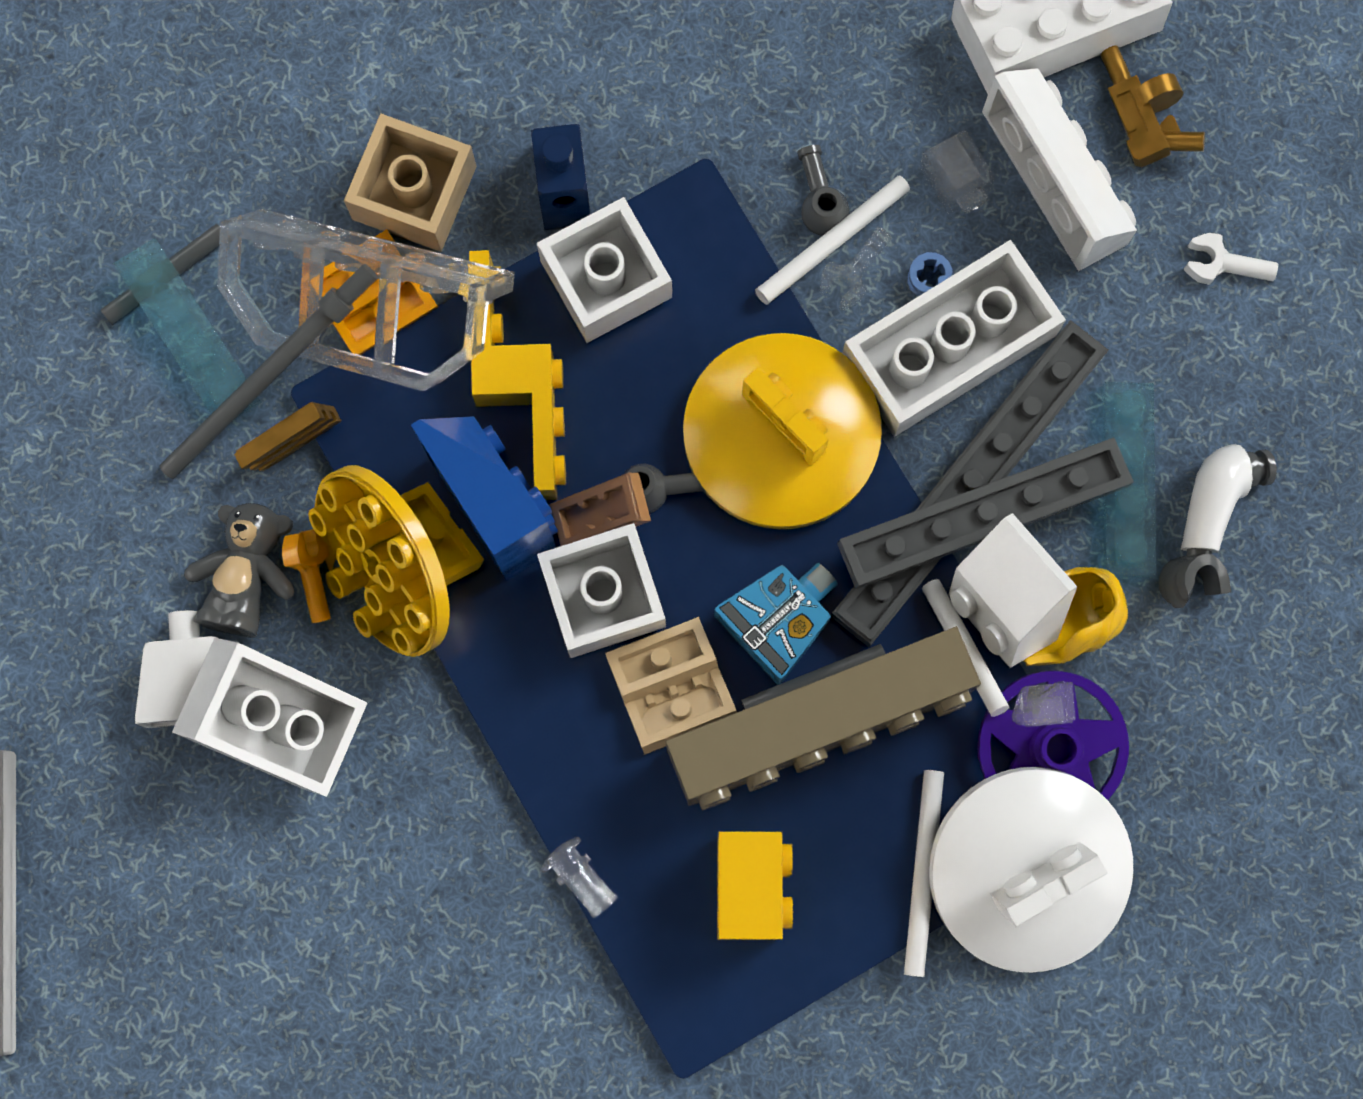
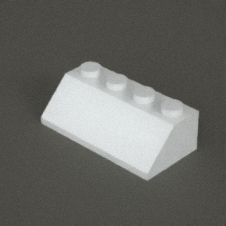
[982,68,1137,271]

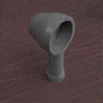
[797,145,849,236]
[622,464,706,513]

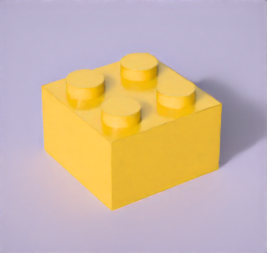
[717,832,793,940]

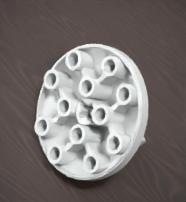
[929,767,1133,973]

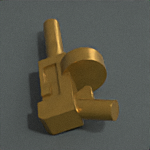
[1101,46,1205,168]

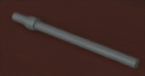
[159,264,378,479]

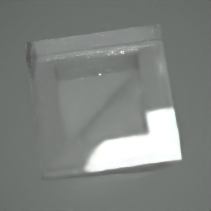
[1012,681,1076,727]

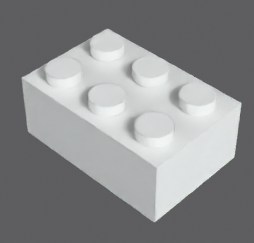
[172,638,367,797]

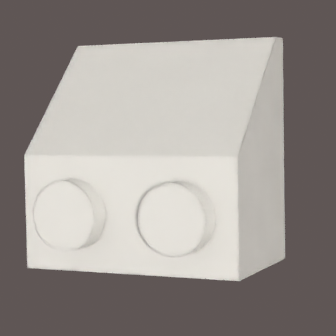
[948,513,1077,668]

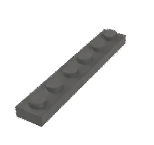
[837,437,1134,590]

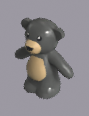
[184,503,295,638]

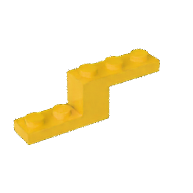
[469,250,566,500]

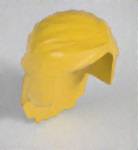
[1023,567,1128,666]

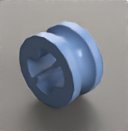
[908,252,952,297]

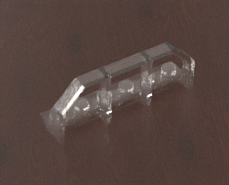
[217,209,515,392]

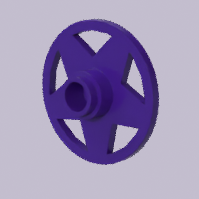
[977,671,1129,800]

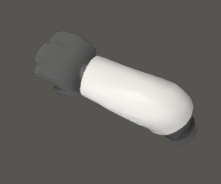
[1159,444,1277,608]

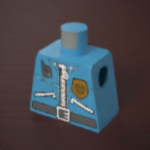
[714,563,838,685]

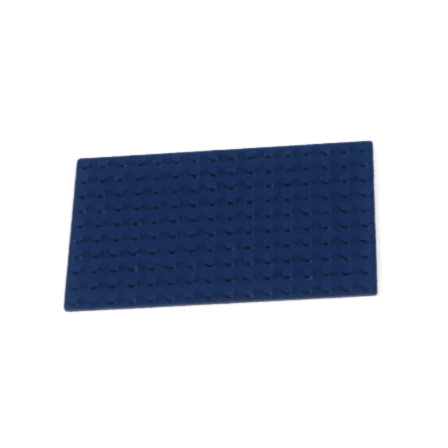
[291,159,1098,1079]

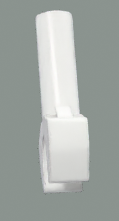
[1184,233,1278,285]

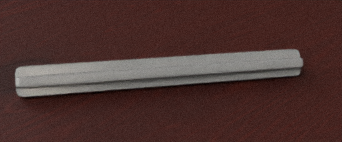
[0,750,16,1056]

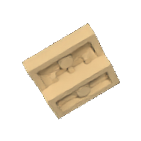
[605,617,737,754]

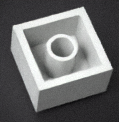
[537,197,672,343]
[537,523,666,658]

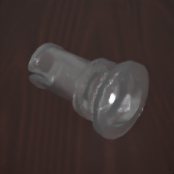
[540,836,618,918]

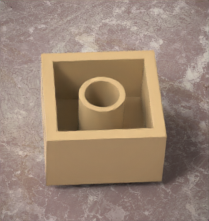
[344,113,477,252]

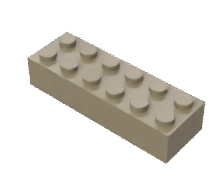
[666,626,981,811]

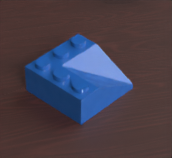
[411,416,558,581]

